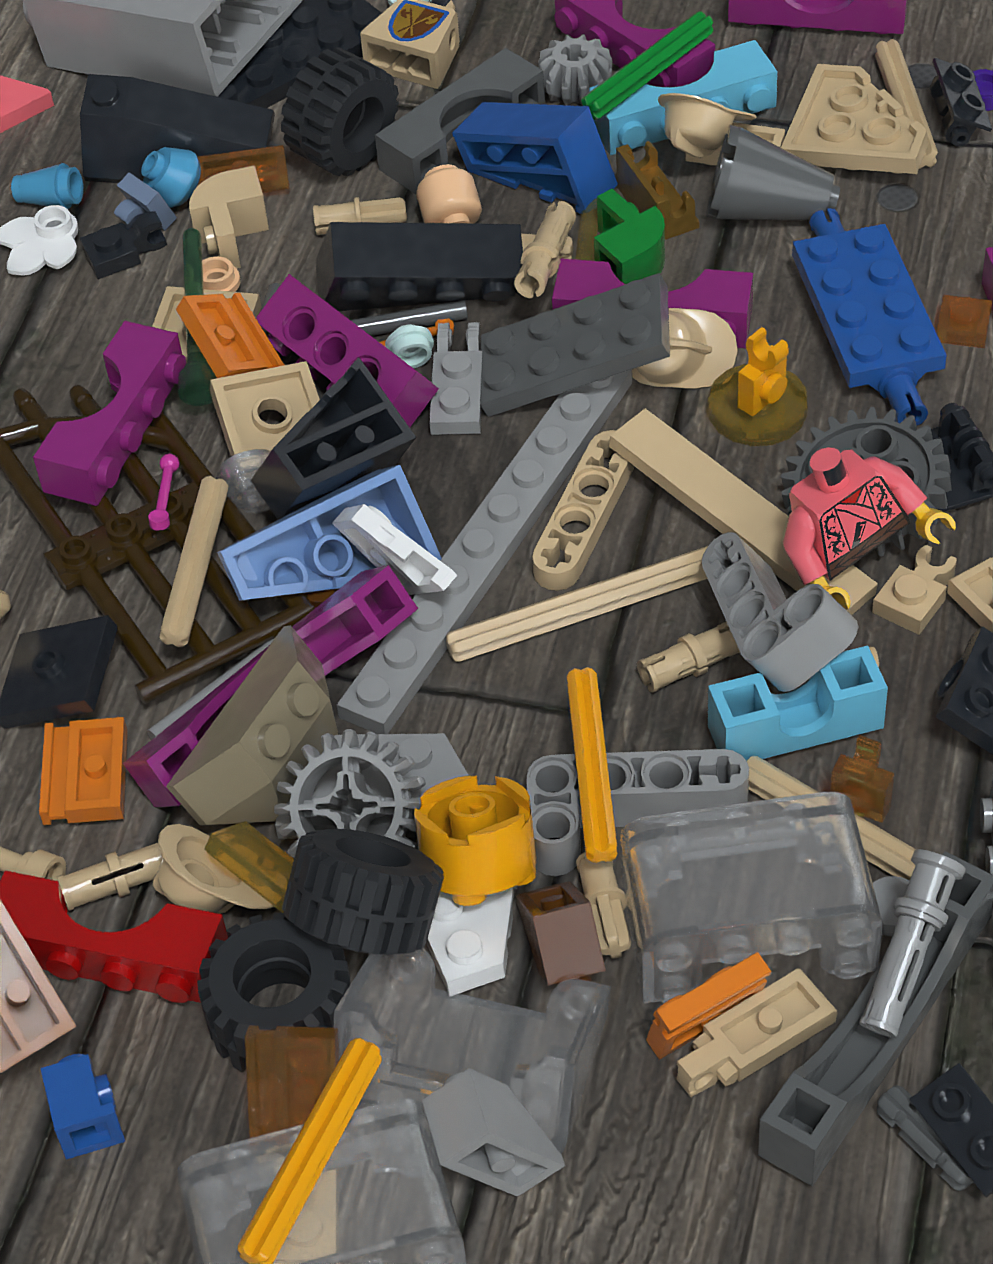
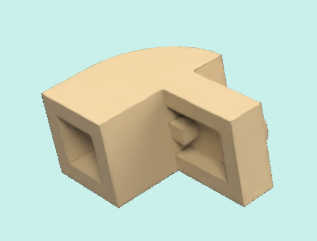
[189,165,269,268]

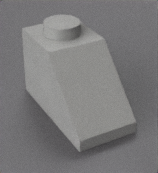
[422,1068,565,1197]

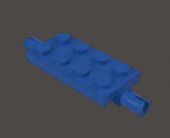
[792,208,947,426]

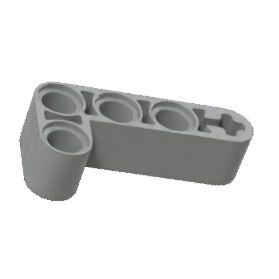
[702,532,858,692]
[527,749,749,876]

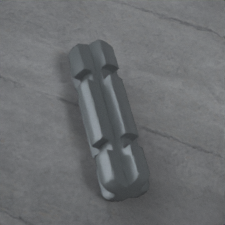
[876,1085,974,1191]

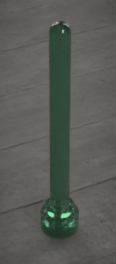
[178,228,217,406]

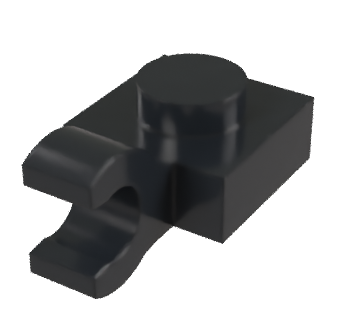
[80,211,167,279]

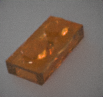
[197,145,290,193]

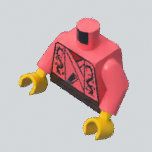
[783,447,956,610]

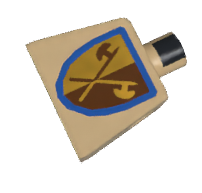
[360,0,460,89]

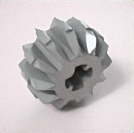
[538,34,612,105]

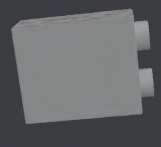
[23,0,303,97]

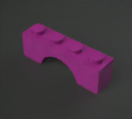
[554,0,715,87]
[728,0,908,34]
[552,258,753,349]
[33,321,186,506]

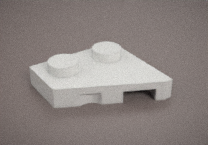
[332,504,457,595]
[426,886,517,997]

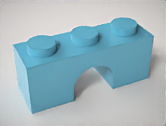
[708,645,888,761]

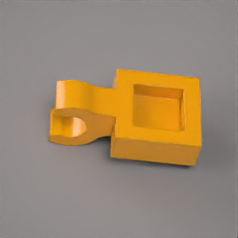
[738,327,789,417]

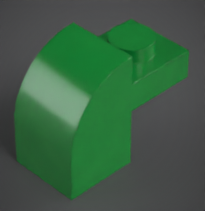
[594,188,665,284]

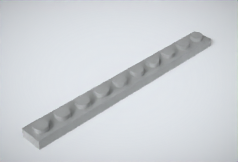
[337,370,632,734]

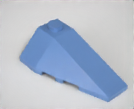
[217,465,442,601]

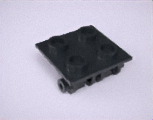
[931,403,993,512]

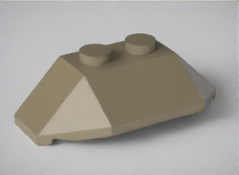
[166,625,339,825]

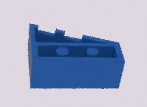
[452,102,618,216]

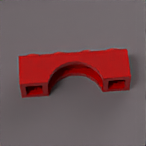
[0,870,228,1003]

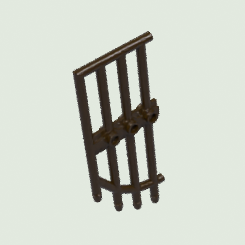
[0,385,315,704]

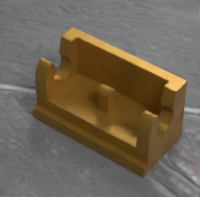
[616,141,699,240]

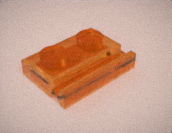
[245,1025,342,1150]

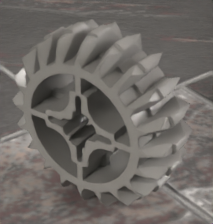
[274,729,426,857]

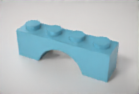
[589,40,777,156]

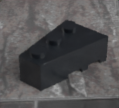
[251,358,417,520]

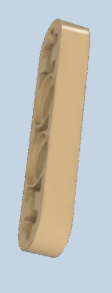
[532,430,634,591]

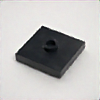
[0,615,118,729]

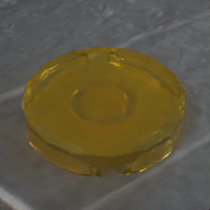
[708,363,808,446]

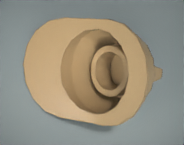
[658,93,757,158]
[631,308,738,389]
[153,824,285,914]

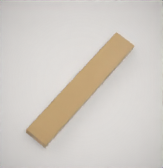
[609,408,878,615]

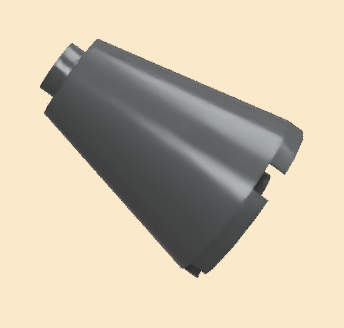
[706,124,840,221]

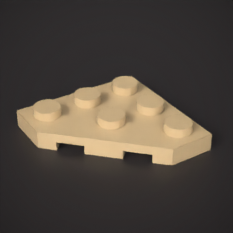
[781,64,928,174]

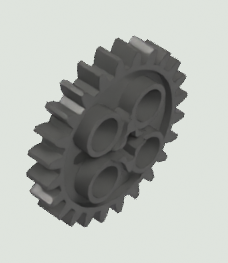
[781,407,952,559]

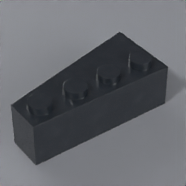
[316,222,523,311]

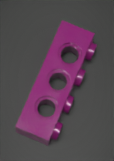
[256,274,439,428]

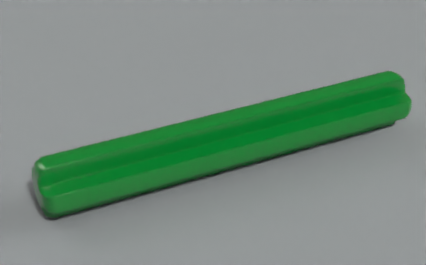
[581,11,714,120]

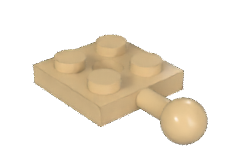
[210,361,320,474]

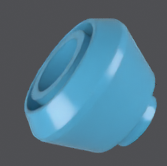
[141,147,201,208]

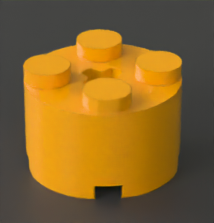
[414,775,537,906]

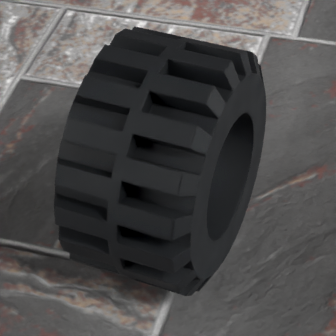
[280,48,399,176]
[282,829,444,955]
[197,913,355,1079]

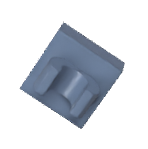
[114,172,177,231]

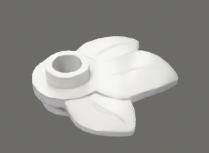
[0,205,79,275]

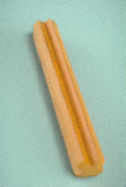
[567,667,617,863]
[238,1038,382,1264]

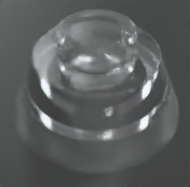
[216,449,271,514]

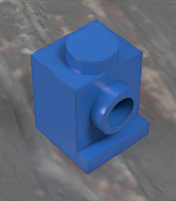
[40,1054,126,1160]

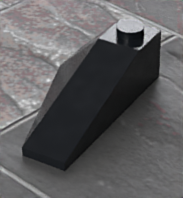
[80,74,275,183]

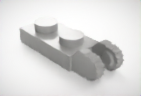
[429,322,482,435]

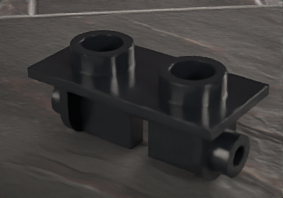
[930,58,993,146]
[909,1063,993,1198]

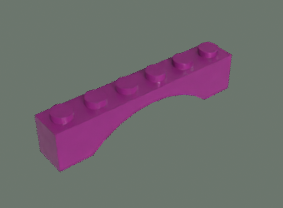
[123,565,418,807]

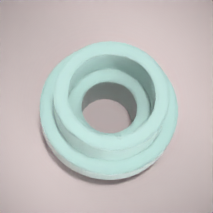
[385,324,434,368]

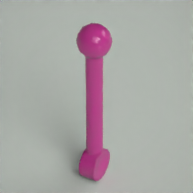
[148,454,180,531]

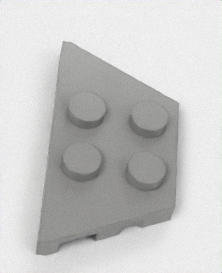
[275,733,469,839]

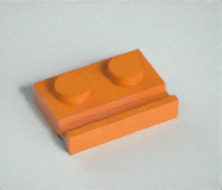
[176,293,284,378]
[39,717,128,825]
[646,952,772,1060]

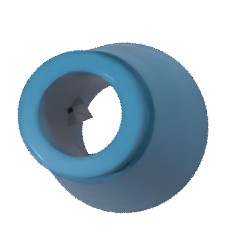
[11,163,83,209]

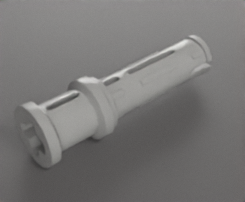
[859,849,966,1038]

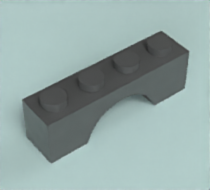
[375,48,545,194]

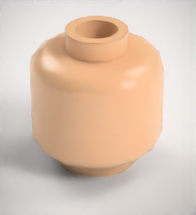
[416,164,482,224]

